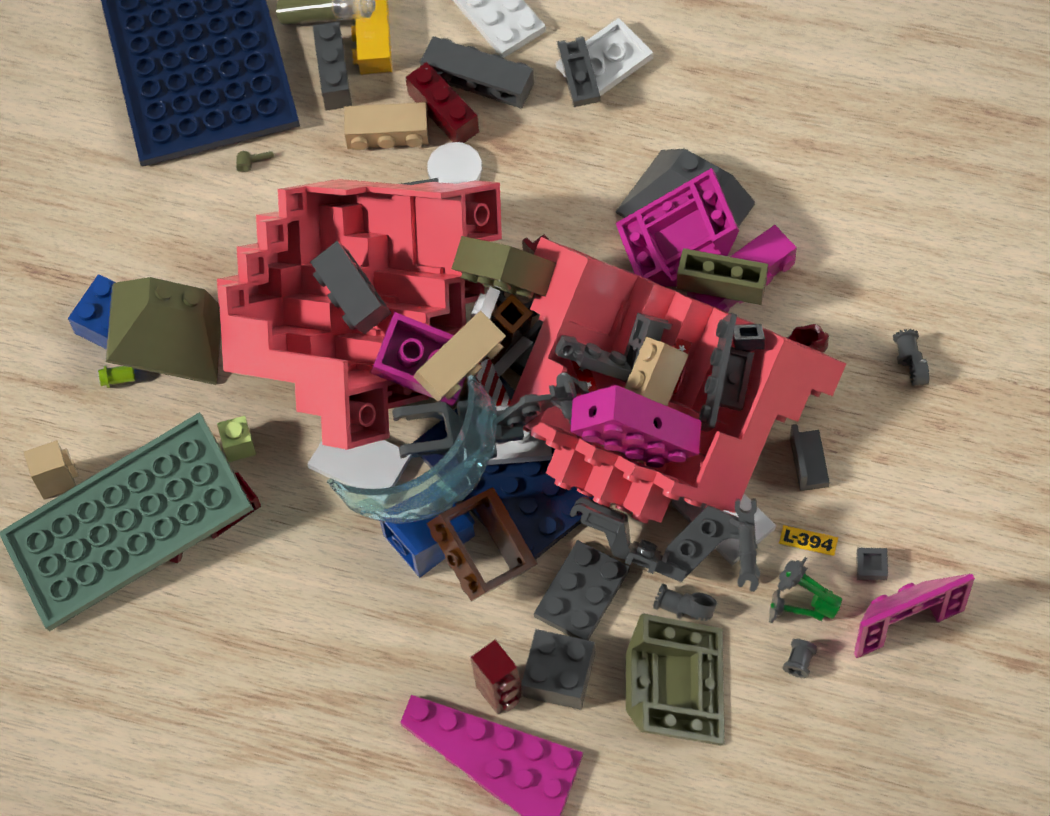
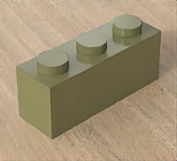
[677,248,768,305]

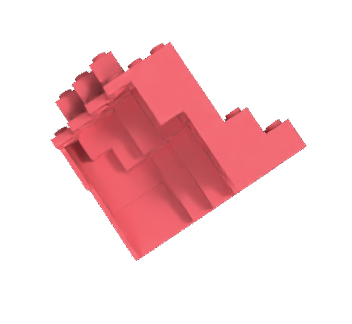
[217,179,502,450]
[509,237,846,524]

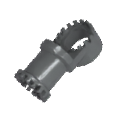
[893,329,930,386]
[653,584,717,621]

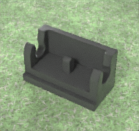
[624,313,672,369]

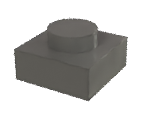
[856,548,888,580]

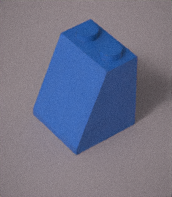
[378,483,475,578]

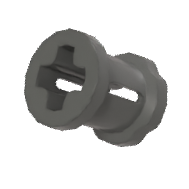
[783,639,818,678]

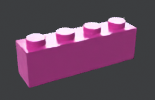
[687,225,797,312]

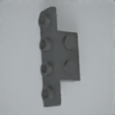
[699,313,754,432]

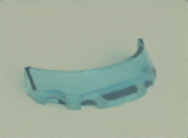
[326,374,497,523]

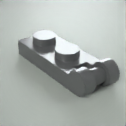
[557,36,600,107]

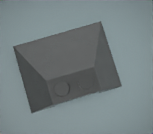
[616,149,755,227]

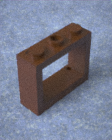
[427,487,538,602]

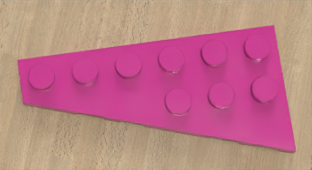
[400,695,583,816]

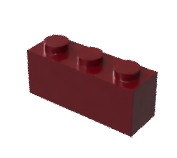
[405,62,479,143]
[470,639,522,714]

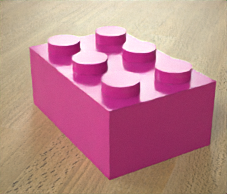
[370,312,466,406]

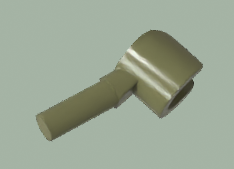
[236,151,274,172]

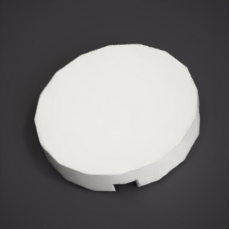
[428,142,482,184]

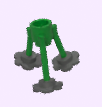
[769,557,842,623]

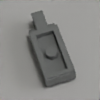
[555,335,632,381]

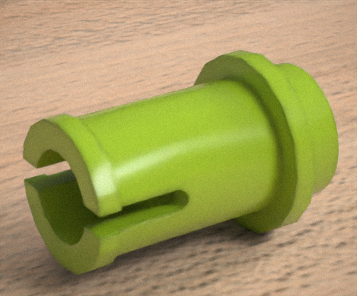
[98,365,135,388]

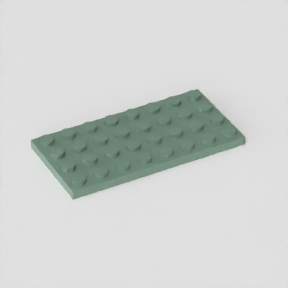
[0,412,254,631]

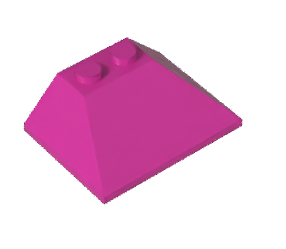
[615,168,739,287]
[854,573,975,658]

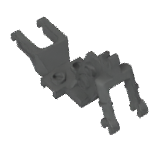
[392,372,589,461]
[570,497,760,592]

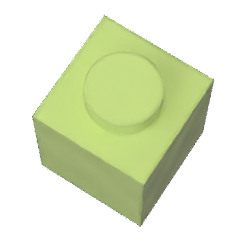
[217,416,256,462]

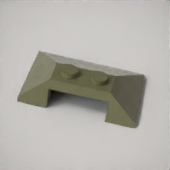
[106,277,221,385]
[626,613,724,746]

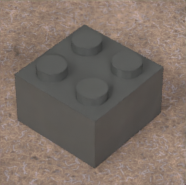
[521,629,595,710]

